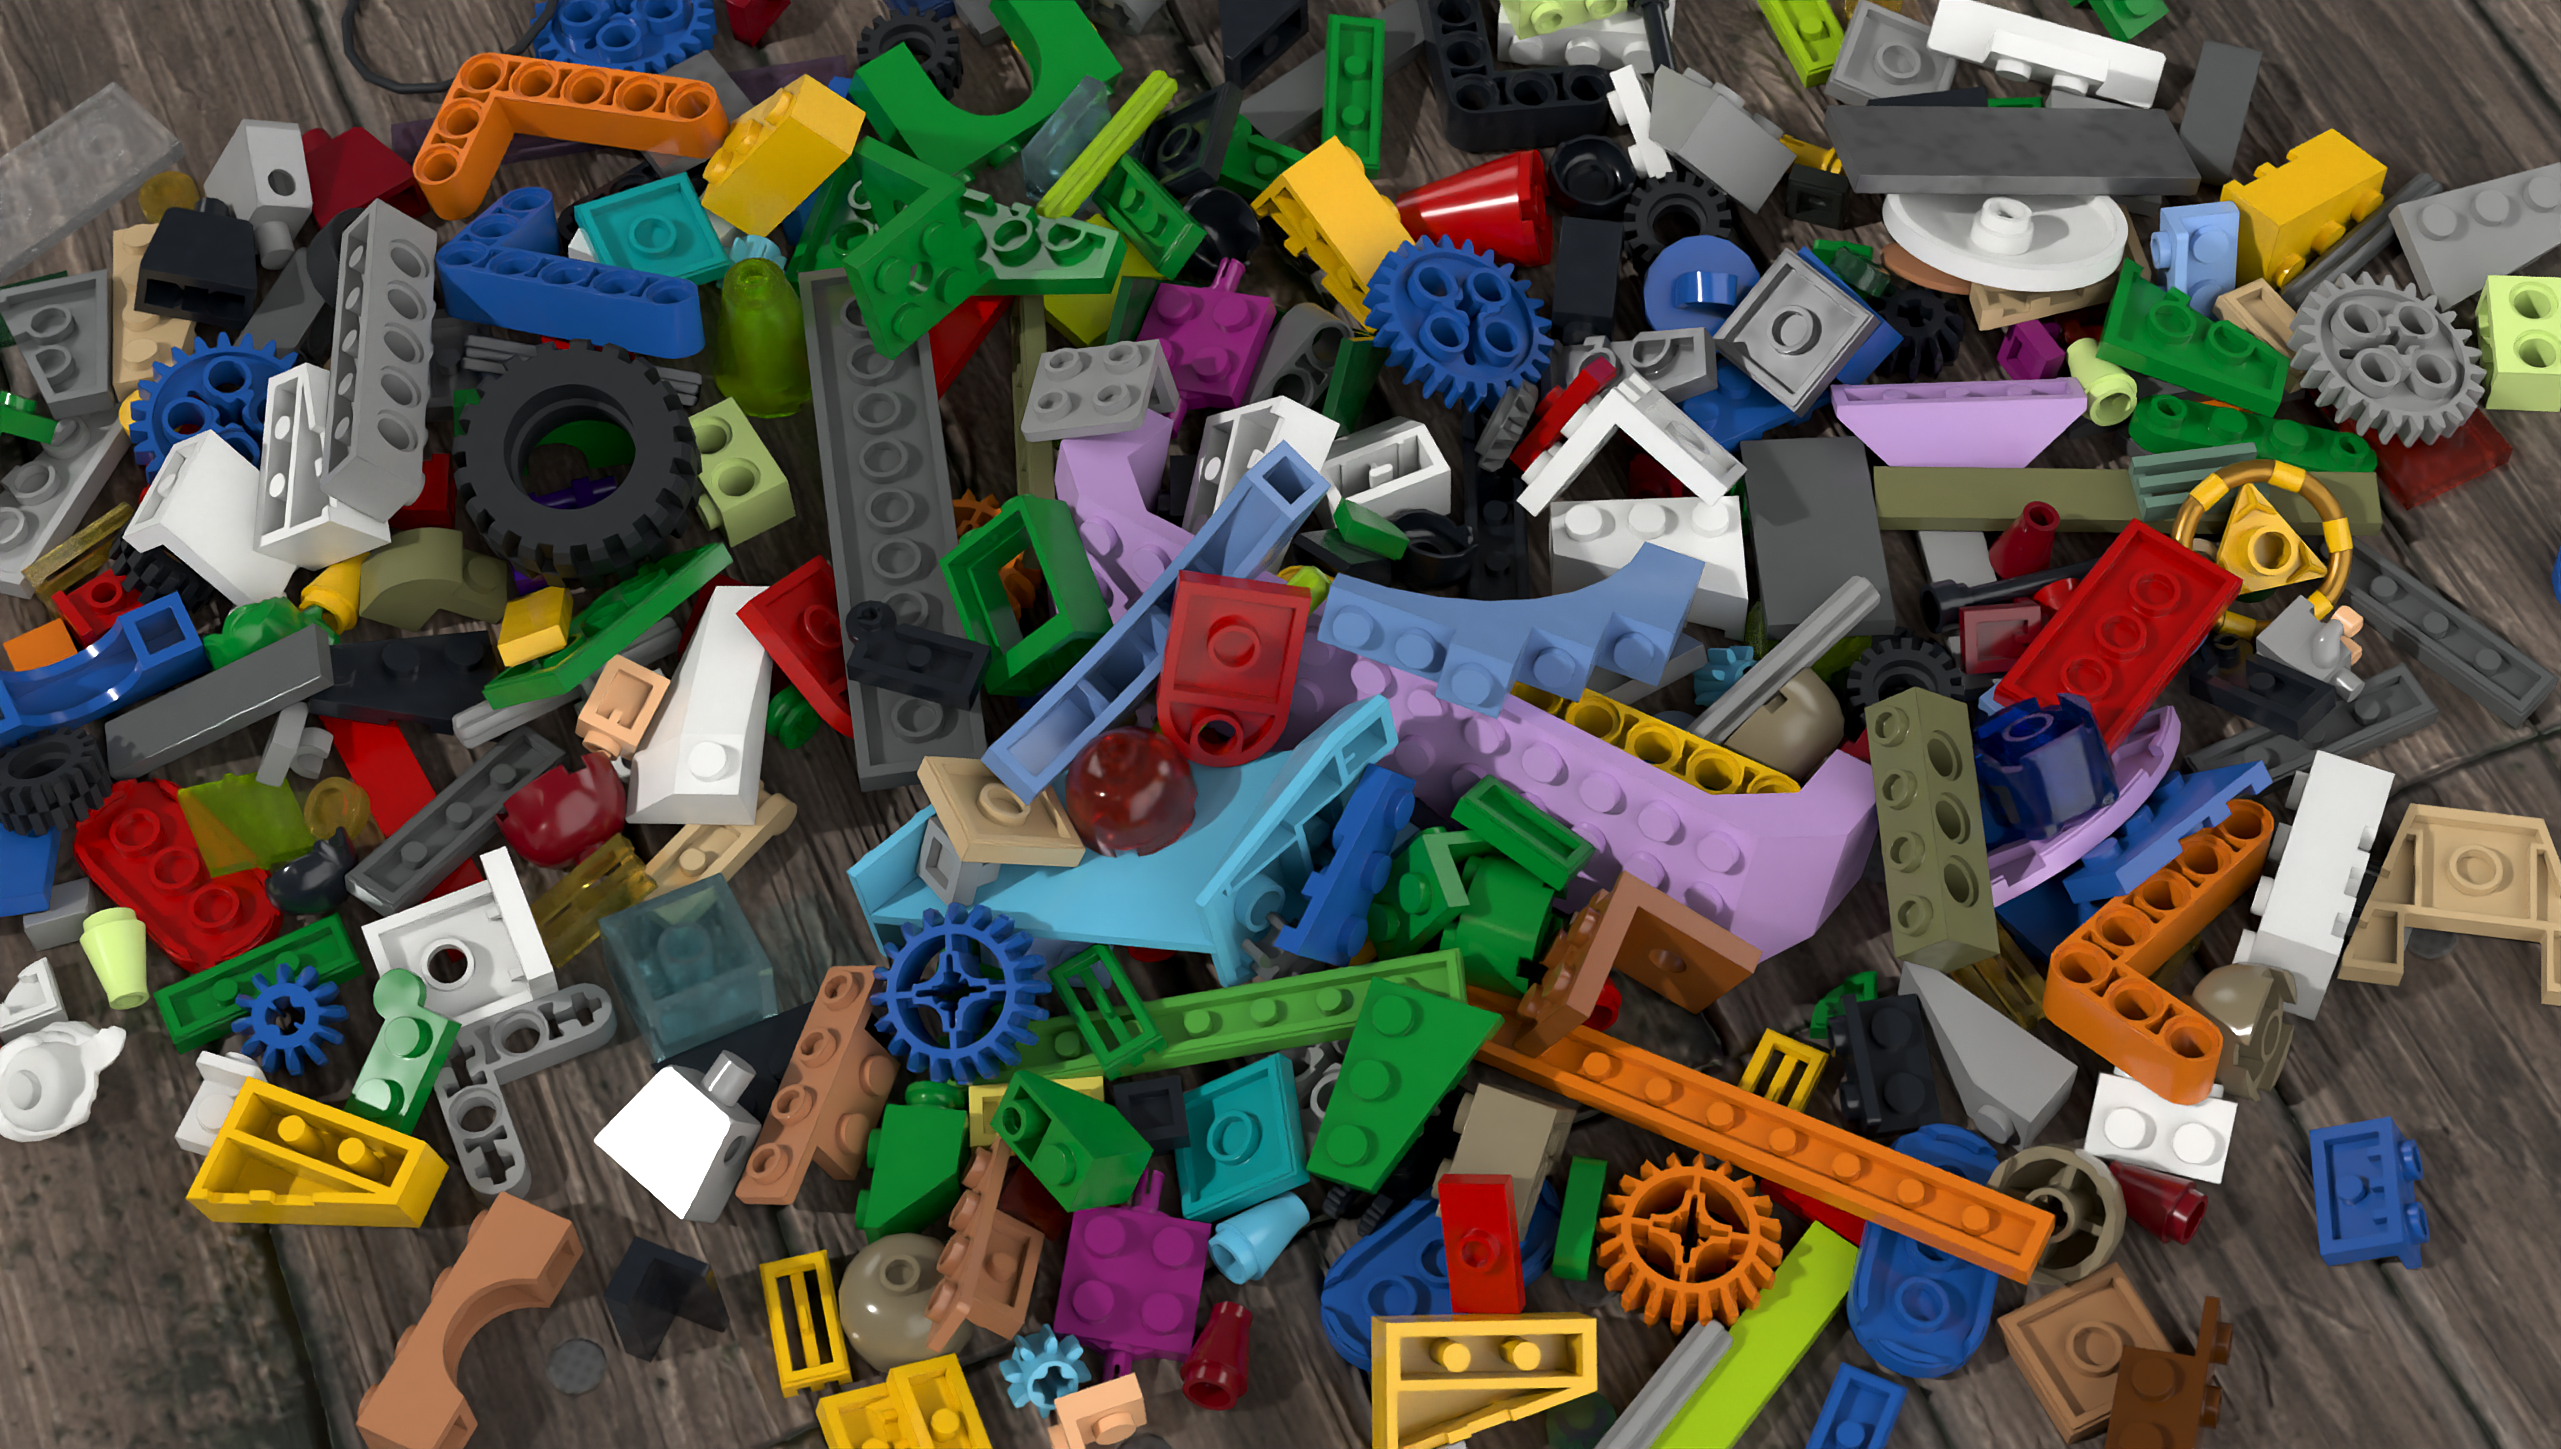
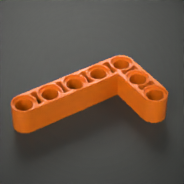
[413,52,731,221]
[2042,798,2274,1105]

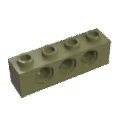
[1864,686,2000,973]

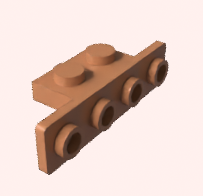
[735,965,901,1205]
[924,1135,1045,1353]

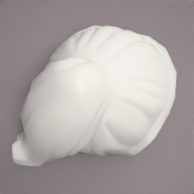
[0,1021,126,1142]

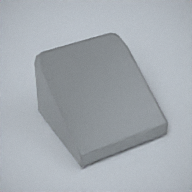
[23,877,97,952]

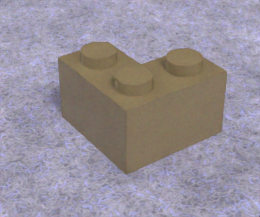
[1431,1083,1577,1242]

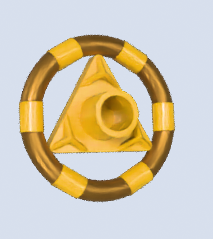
[2170,459,2353,643]

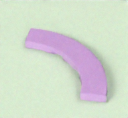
[1987,705,2181,908]

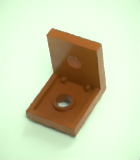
[1512,870,1763,1058]

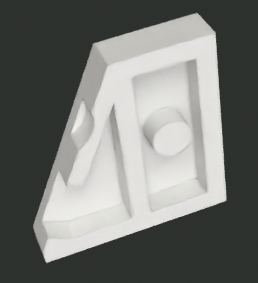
[1607,64,1679,183]

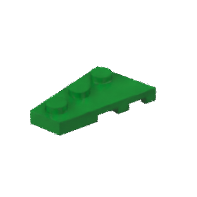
[1306,976,1505,1195]

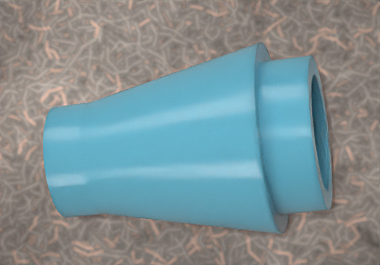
[1208,1190,1310,1284]

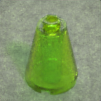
[713,258,813,419]

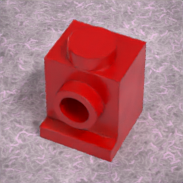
[50,568,153,650]

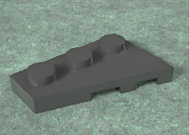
[0,268,115,420]

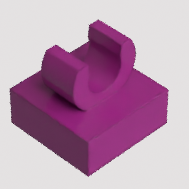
[1996,319,2070,380]

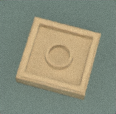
[917,756,1086,867]

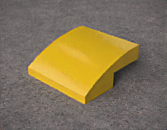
[816,1353,992,1449]

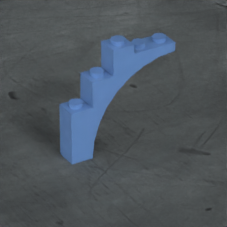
[980,440,1332,806]
[1316,541,1706,719]

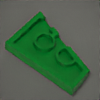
[2095,256,2290,418]

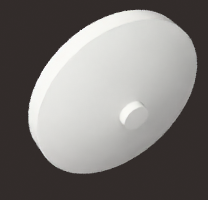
[1882,194,2128,292]

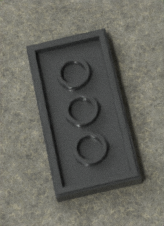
[1738,436,1896,640]

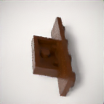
[2104,1295,2233,1449]

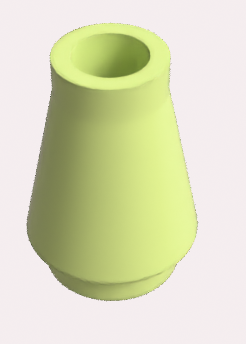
[2065,338,2137,426]
[80,907,150,1010]

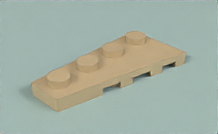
[112,223,197,402]

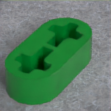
[1552,1155,1608,1283]

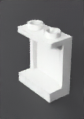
[122,429,300,618]

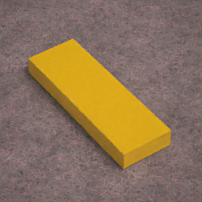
[497,586,574,667]

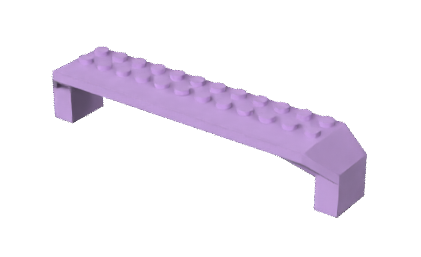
[1047,408,1879,963]

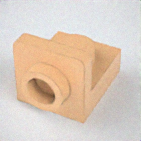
[575,654,671,761]
[1047,1373,1147,1449]

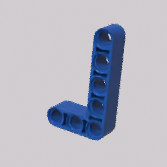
[435,187,706,359]

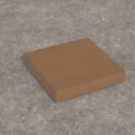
[1994,1262,2176,1445]

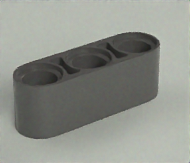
[2178,39,2263,188]
[230,247,335,388]
[1201,302,1355,432]

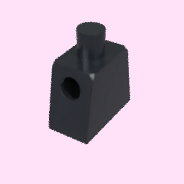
[134,197,257,330]

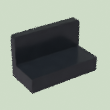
[603,1236,730,1363]

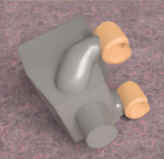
[2256,595,2365,702]

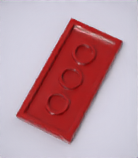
[1993,517,2244,766]

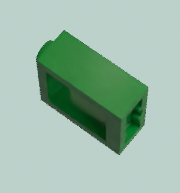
[939,494,1114,697]

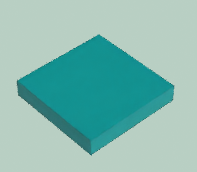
[574,172,731,286]
[1174,1052,1310,1224]

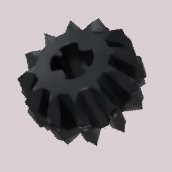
[1868,282,1965,383]

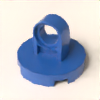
[1640,235,1760,354]

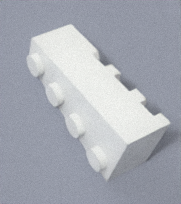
[2232,750,2395,1021]

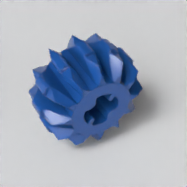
[231,963,349,1077]

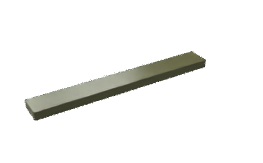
[1872,466,2382,536]

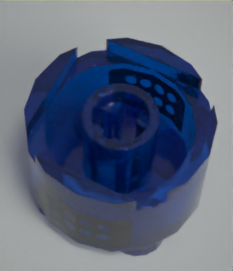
[1973,693,2120,841]

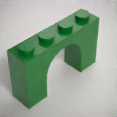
[848,0,1124,188]

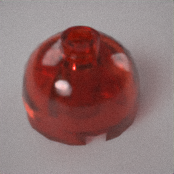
[1064,725,1198,858]

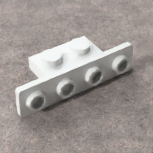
[1926,0,2165,109]

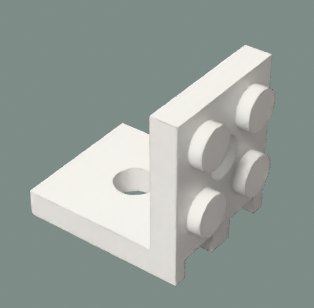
[1516,371,1748,517]
[361,846,559,1028]

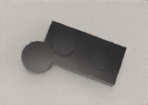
[845,600,993,712]
[2189,633,2336,741]

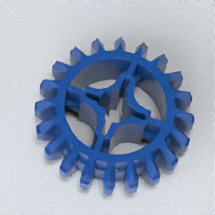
[869,902,1052,1085]

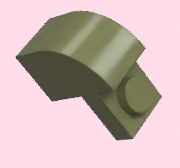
[359,527,507,633]

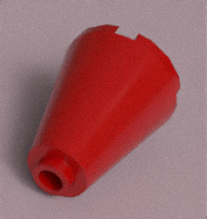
[1396,149,1553,268]

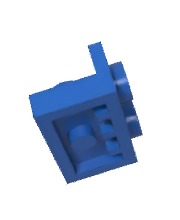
[2309,1116,2429,1270]

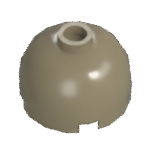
[1721,667,1844,785]
[2180,962,2297,1102]
[1985,1143,2127,1286]
[838,1232,975,1373]

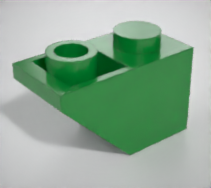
[990,1070,1154,1212]
[856,1104,971,1245]

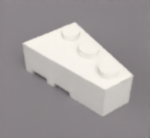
[1181,395,1340,576]

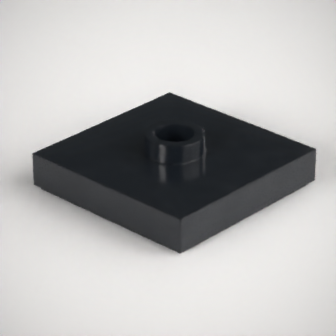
[1137,81,1244,200]

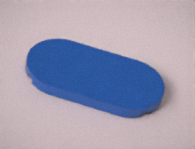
[1847,1124,2001,1378]
[1320,1178,1562,1372]

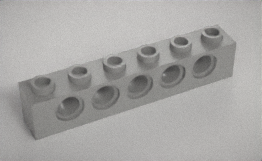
[320,198,438,523]

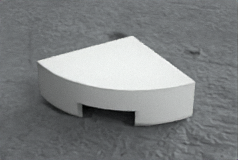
[0,957,68,1044]

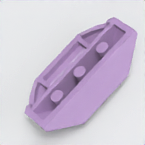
[1830,377,2087,468]

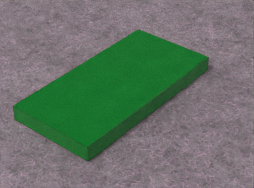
[482,542,733,710]

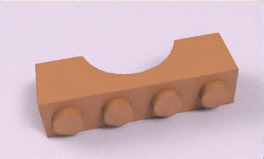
[355,1191,584,1449]

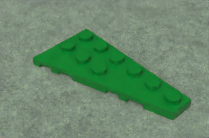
[782,155,1127,297]

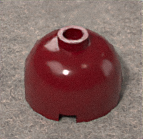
[494,751,628,873]

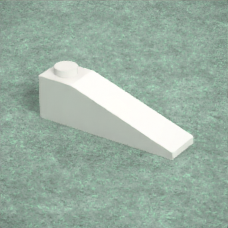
[625,586,773,825]

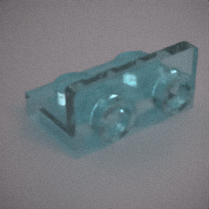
[1021,75,1138,219]

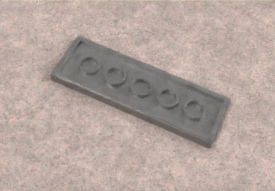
[1823,105,2201,196]

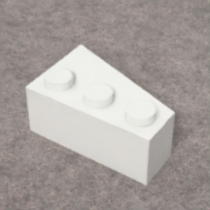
[253,362,391,571]
[1549,496,1748,642]

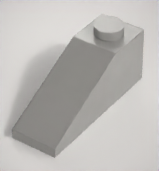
[1898,961,2078,1152]

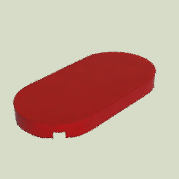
[72,778,284,974]

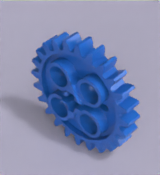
[530,0,718,75]
[1363,234,1554,413]
[129,332,299,485]

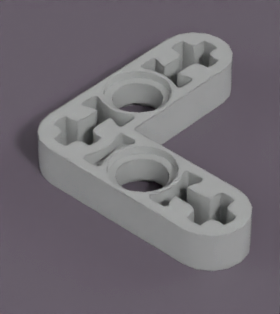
[434,983,618,1208]

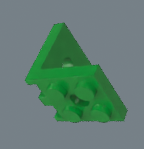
[841,136,995,360]

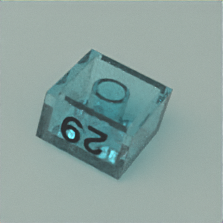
[598,872,779,1063]

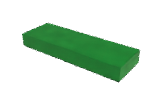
[1321,14,1386,180]
[1091,152,1208,281]
[153,912,365,1055]

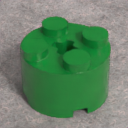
[1439,854,1568,1000]

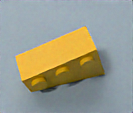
[700,74,866,237]
[2219,128,2387,290]
[1249,135,1417,333]
[185,1075,449,1228]
[1371,1312,1597,1449]

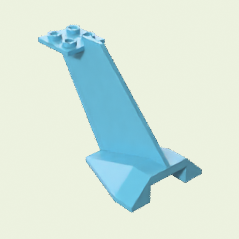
[847,694,1420,988]

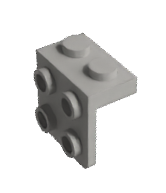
[1021,339,1179,442]

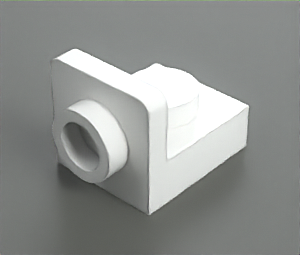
[174,1051,268,1156]

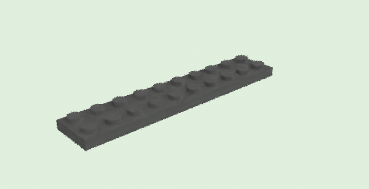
[798,263,987,792]

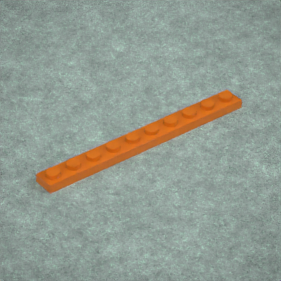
[1466,984,2055,1285]

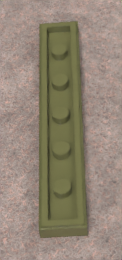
[1009,295,1055,570]

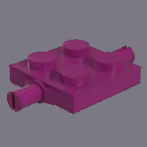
[1136,258,1277,440]
[1053,1168,1211,1384]

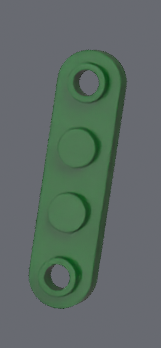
[2128,394,2377,472]

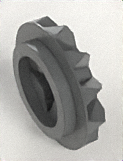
[1475,379,1538,472]

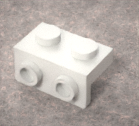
[2083,1066,2238,1184]

